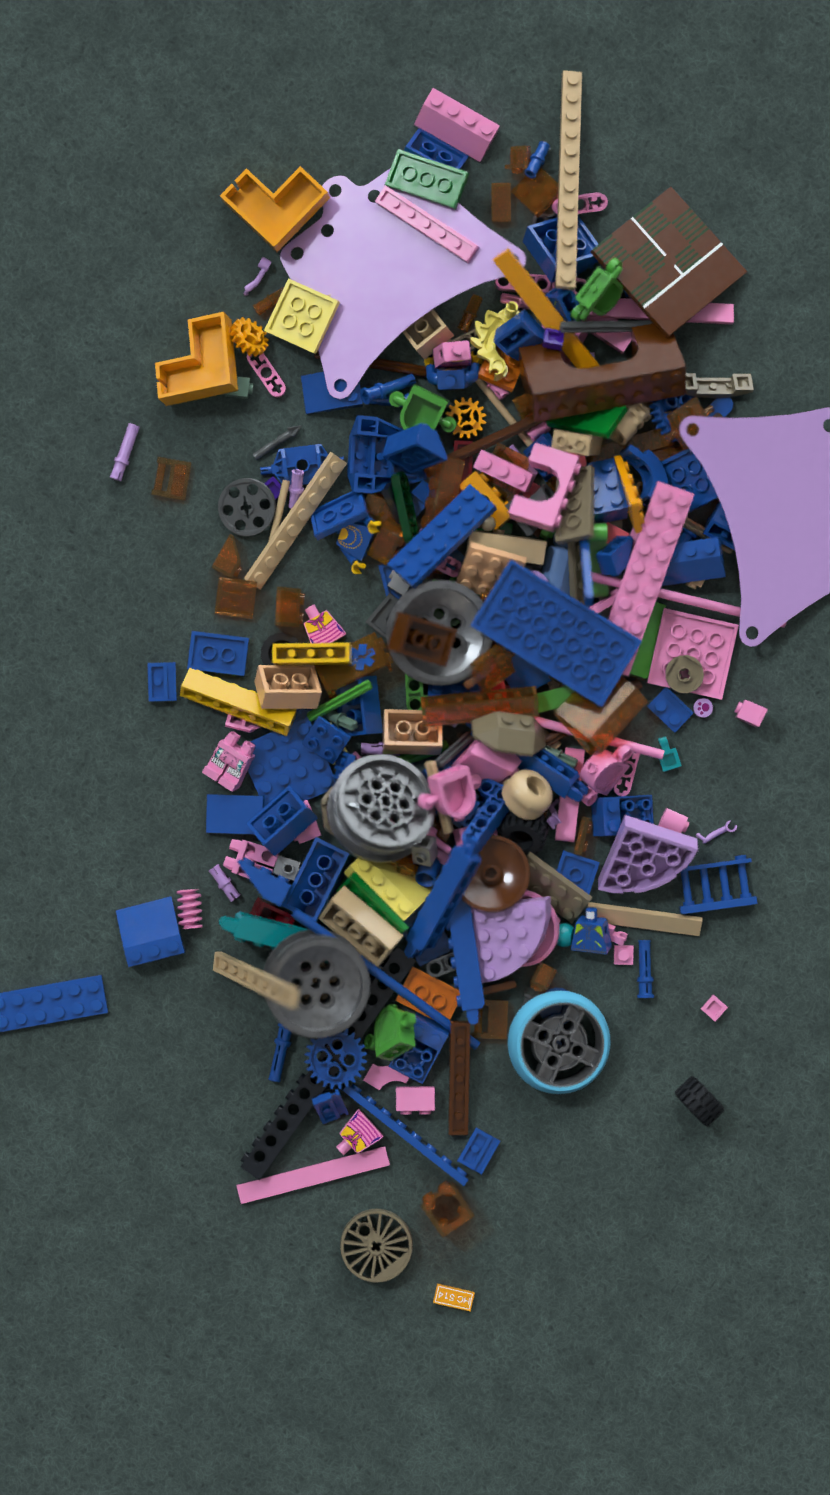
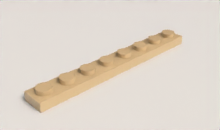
[244,452,347,590]
[213,952,299,1008]

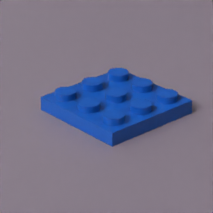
[661,448,718,513]

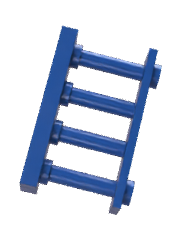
[679,855,757,914]

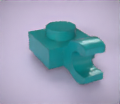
[658,736,682,772]

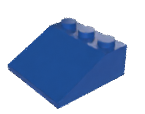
[523,216,598,283]
[116,896,186,967]

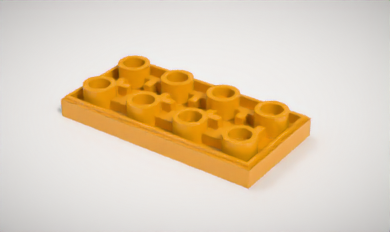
[614,455,645,534]

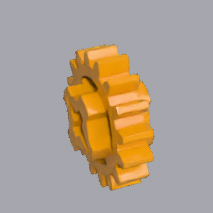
[229,317,269,357]
[445,397,486,439]

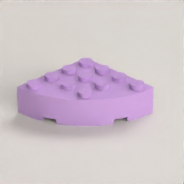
[598,815,698,894]
[471,896,551,983]

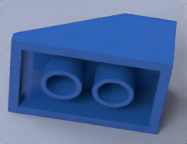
[301,372,363,414]

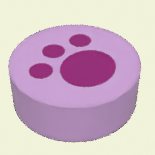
[693,698,713,718]

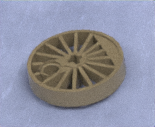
[340,1209,413,1282]

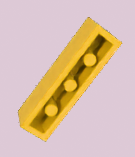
[272,643,352,665]

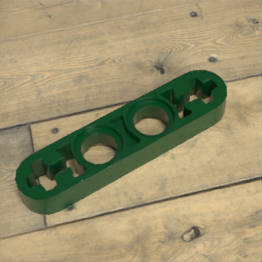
[391,471,419,544]

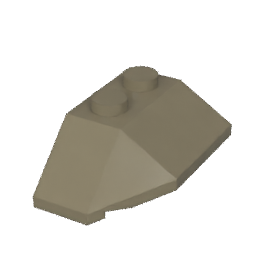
[471,711,546,756]

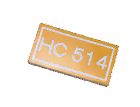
[433,1283,475,1311]

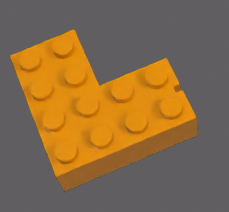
[220,166,330,252]
[155,312,238,406]

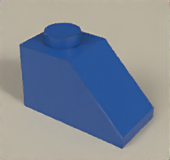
[595,536,633,577]

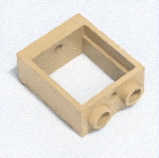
[551,429,603,456]

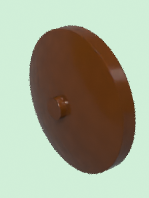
[461,835,530,913]

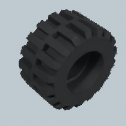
[498,810,549,855]
[675,1076,725,1127]

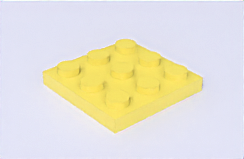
[264,278,340,354]

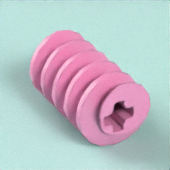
[177,889,203,929]

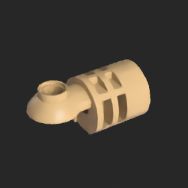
[610,401,653,445]

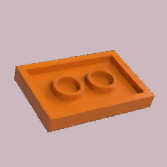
[395,966,460,1020]

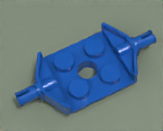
[260,444,344,486]

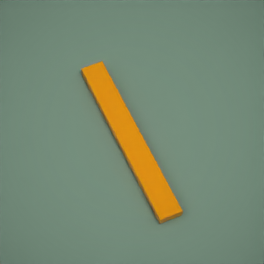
[493,248,600,369]

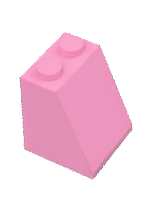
[451,740,522,784]

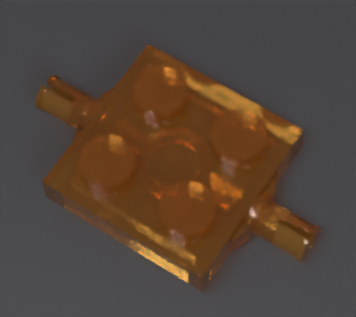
[664,397,714,450]
[463,644,516,693]

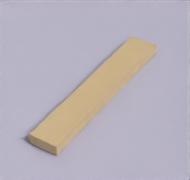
[587,902,702,936]

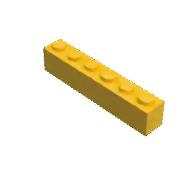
[180,668,297,736]

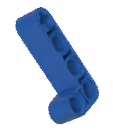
[462,778,510,853]

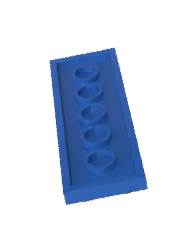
[387,484,497,589]
[0,975,108,1032]

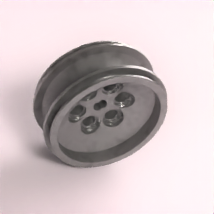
[386,580,492,685]
[327,755,435,863]
[263,929,370,1038]

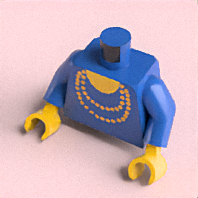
[424,351,483,390]
[334,516,381,574]

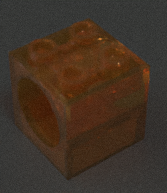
[421,1180,474,1238]

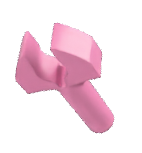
[427,826,452,854]

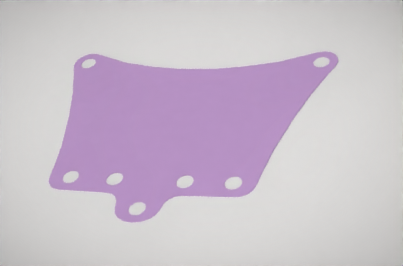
[280,168,526,399]
[680,407,830,646]

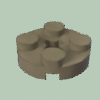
[665,655,704,693]

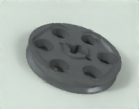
[218,478,276,536]

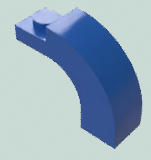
[619,445,668,508]

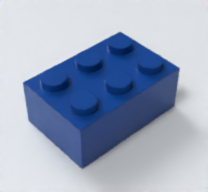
[587,458,628,523]

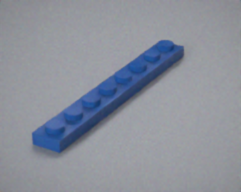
[343,1083,468,1186]

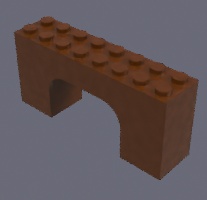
[519,323,686,422]

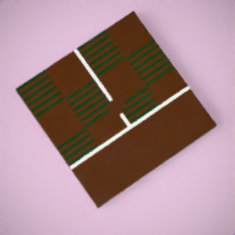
[590,187,747,338]

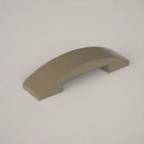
[686,373,754,398]

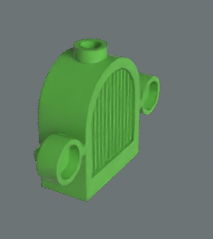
[571,258,623,321]
[389,384,457,432]
[364,1004,416,1061]

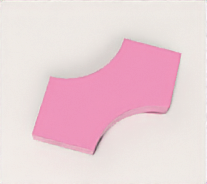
[363,1064,409,1090]

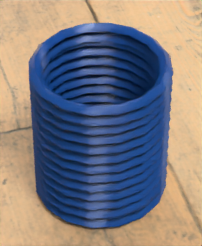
[415,859,441,887]

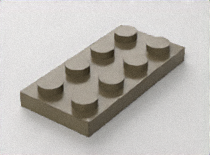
[555,465,594,545]
[526,852,592,924]

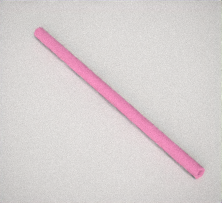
[591,571,787,628]
[457,703,664,760]

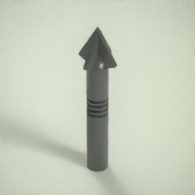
[253,425,302,460]

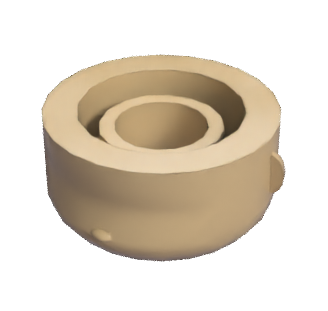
[502,769,553,820]

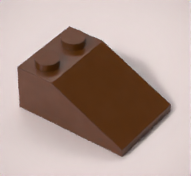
[387,612,457,667]

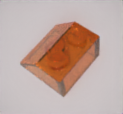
[275,587,305,628]

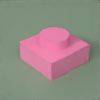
[614,945,634,965]
[700,995,728,1022]

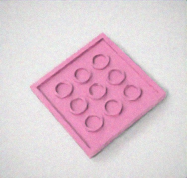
[647,608,739,700]

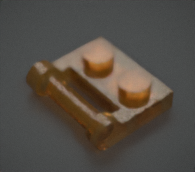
[151,457,192,501]
[472,1000,508,1039]

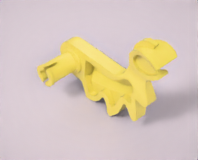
[470,301,520,381]

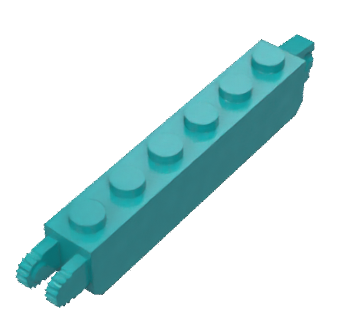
[218,911,328,964]

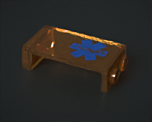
[314,632,393,700]

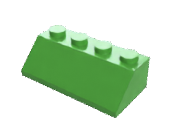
[629,602,666,680]

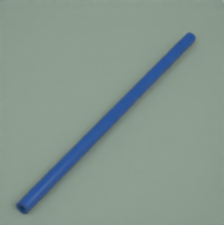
[292,908,480,1050]

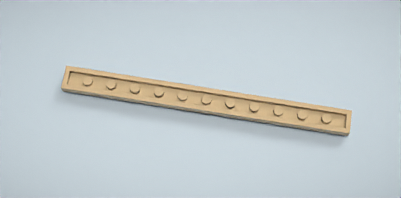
[555,70,582,290]

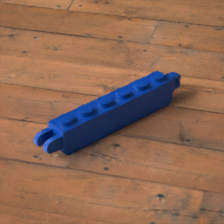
[462,710,589,802]
[404,836,481,958]
[446,899,485,1024]

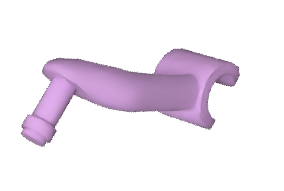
[244,257,271,296]
[547,798,561,830]
[696,821,737,843]

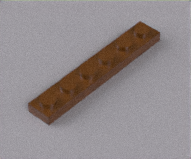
[448,1021,470,1135]

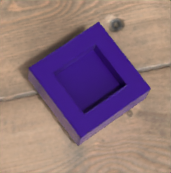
[542,328,564,350]
[264,476,281,500]

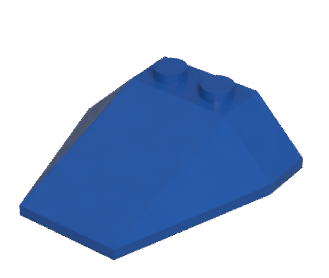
[347,415,427,494]

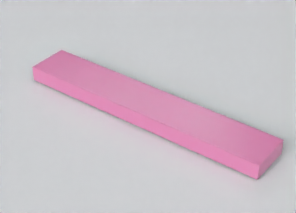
[375,185,479,263]

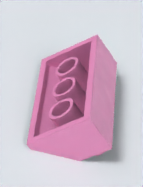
[414,88,500,162]

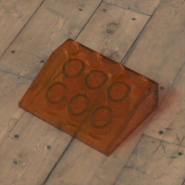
[554,676,648,756]

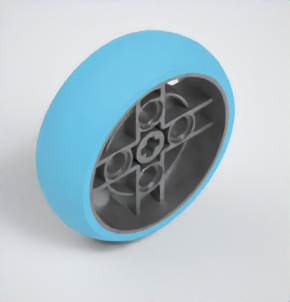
[508,991,611,1094]

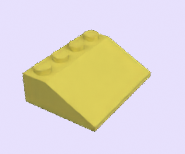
[344,857,433,921]

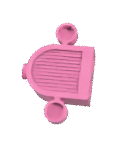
[580,745,633,806]
[418,765,482,821]

